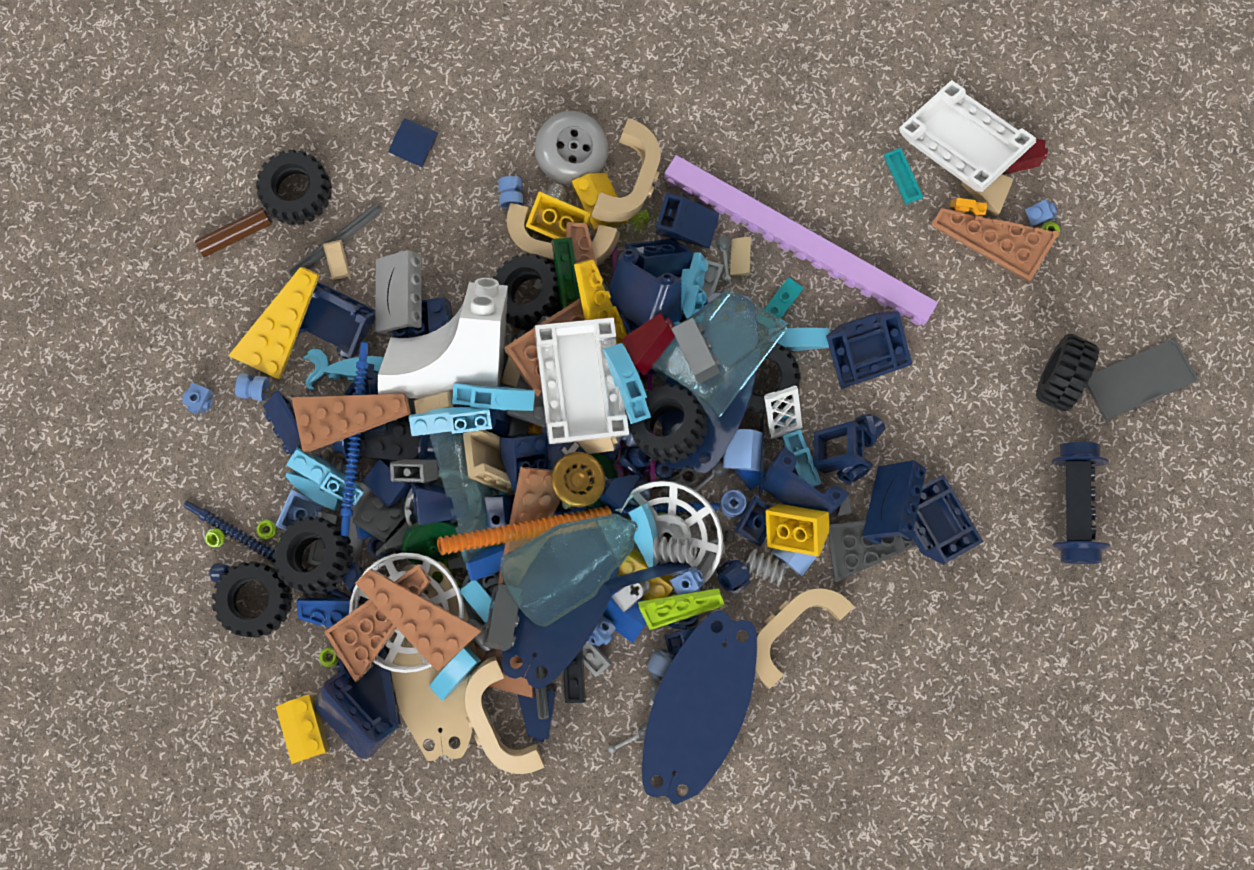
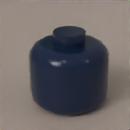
[655,461,674,479]
[209,563,230,583]

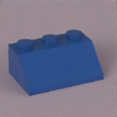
[603,588,647,643]

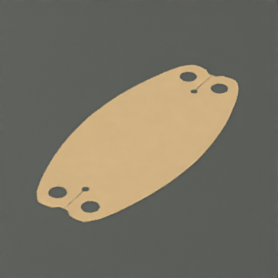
[389,562,477,761]

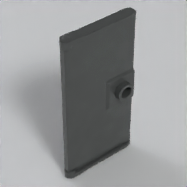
[1086,338,1198,421]

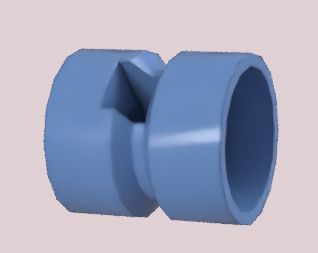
[498,176,524,209]
[235,373,269,401]
[720,490,747,518]

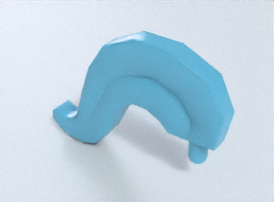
[303,349,329,391]

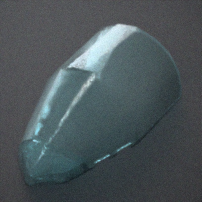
[429,431,492,570]
[500,514,638,627]

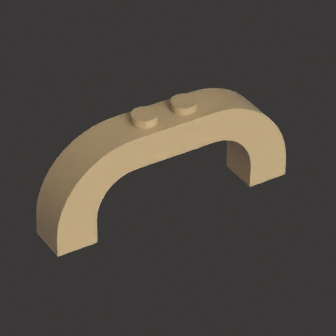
[591,118,661,222]
[507,203,620,265]
[755,589,854,689]
[464,655,545,774]

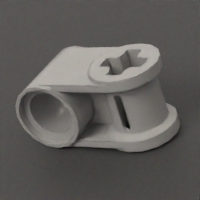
[611,580,650,612]

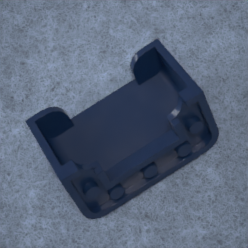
[607,249,682,326]
[298,282,375,359]
[763,447,849,516]
[314,669,398,759]

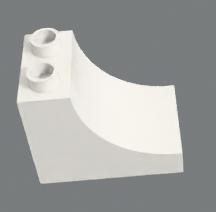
[378,278,508,399]

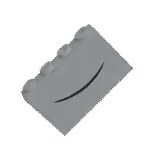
[375,250,422,335]

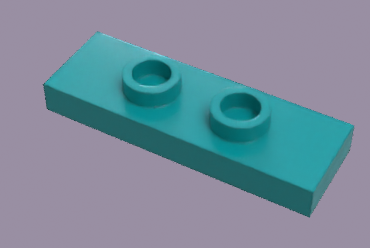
[883,147,924,205]
[757,277,804,332]

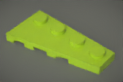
[638,588,725,630]

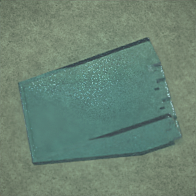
[651,288,790,417]

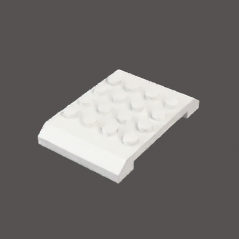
[899,80,1036,192]
[535,317,629,444]

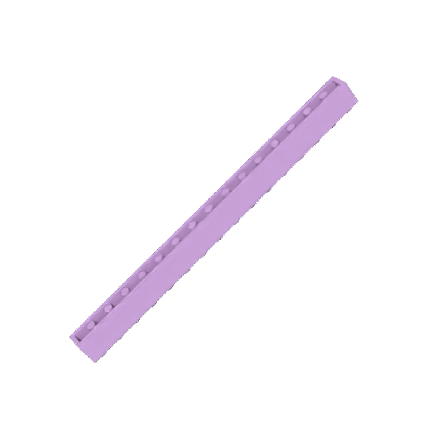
[664,155,938,326]

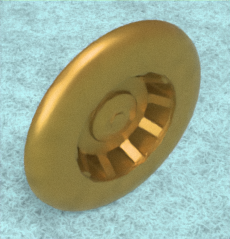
[551,452,605,507]

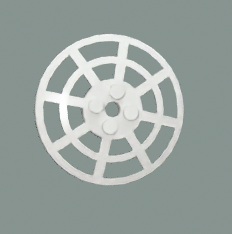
[609,481,723,596]
[349,553,464,673]

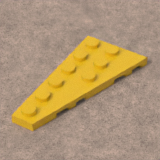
[574,260,627,349]
[228,267,320,379]

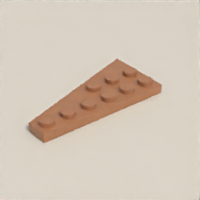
[355,569,482,671]

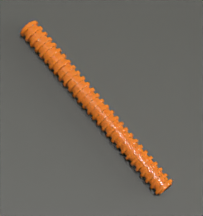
[437,506,612,555]

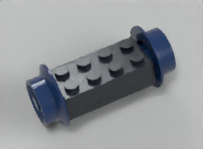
[332,420,455,467]
[1052,442,1110,564]

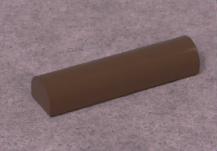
[195,207,272,258]

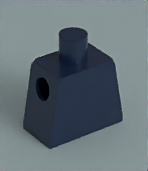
[485,494,515,529]

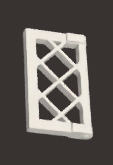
[764,385,802,439]

